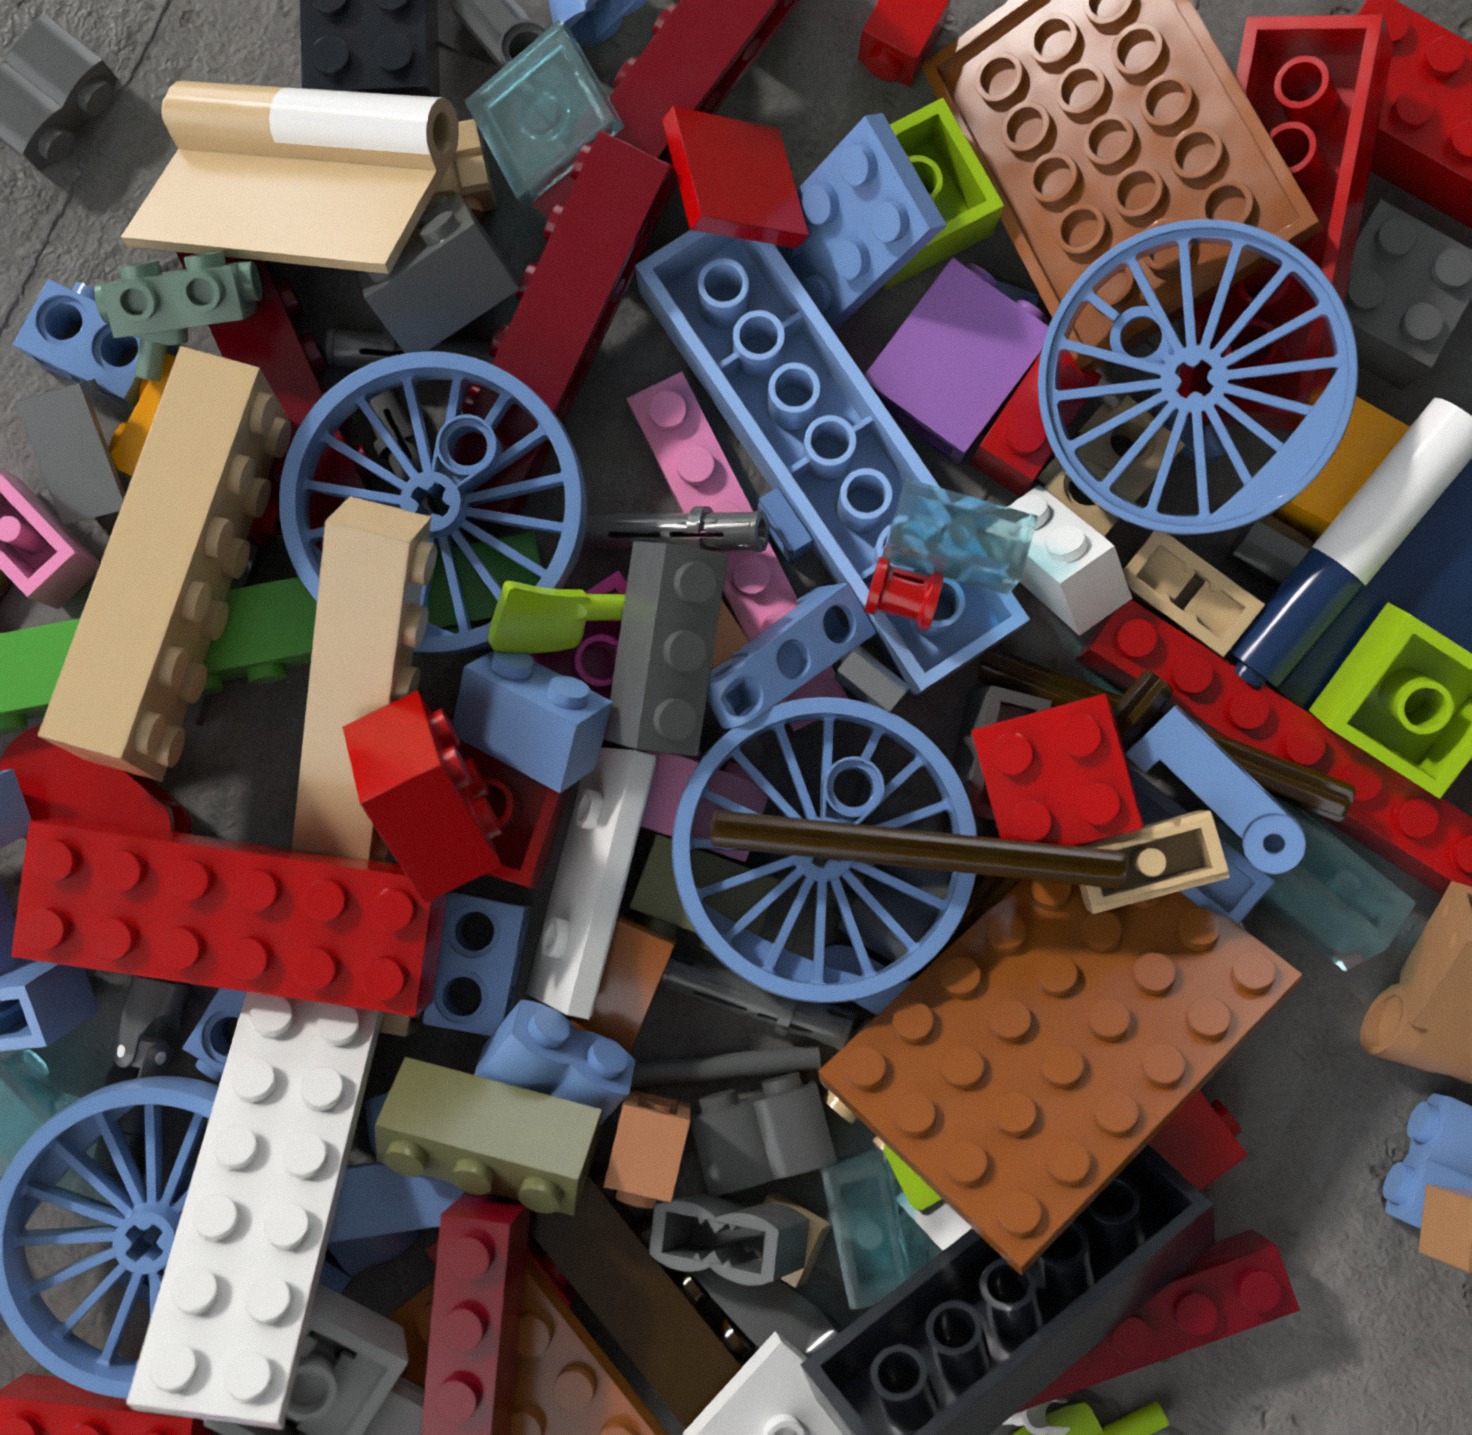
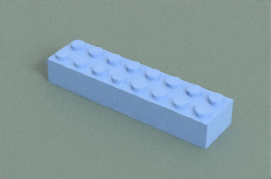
[635,230,1030,700]

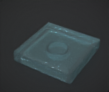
[465,20,625,205]

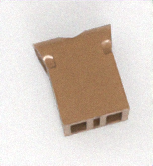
[1360,881,1472,1084]

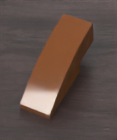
[571,914,678,1055]

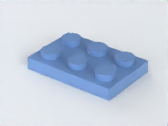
[775,113,947,331]

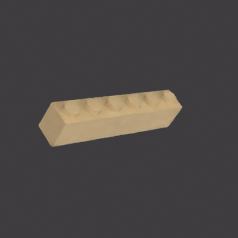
[292,496,437,863]

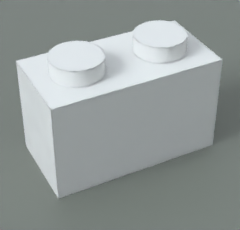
[988,485,1132,636]

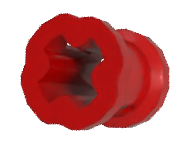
[864,557,944,631]

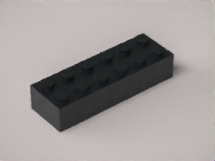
[800,1144,1216,1435]

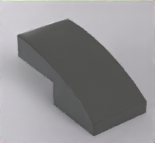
[834,646,910,713]

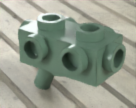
[94,251,263,381]

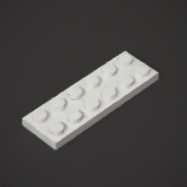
[126,992,384,1429]

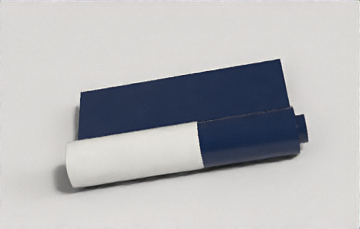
[1228,398,1472,719]

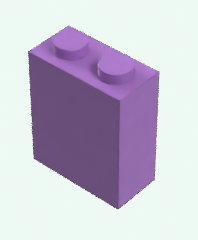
[864,258,1049,466]

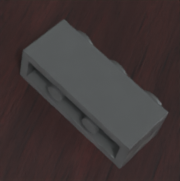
[604,541,728,756]

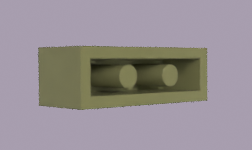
[375,1057,602,1216]

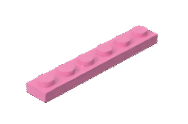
[626,372,848,734]

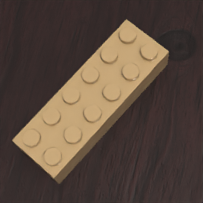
[38,346,291,782]

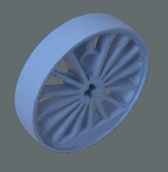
[1038,219,1359,535]
[279,351,587,657]
[672,697,977,1003]
[0,1076,219,1399]

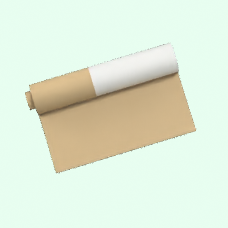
[121,81,459,274]

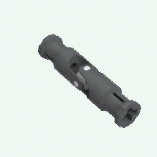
[82,975,191,1189]

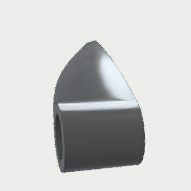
[689,1267,844,1358]

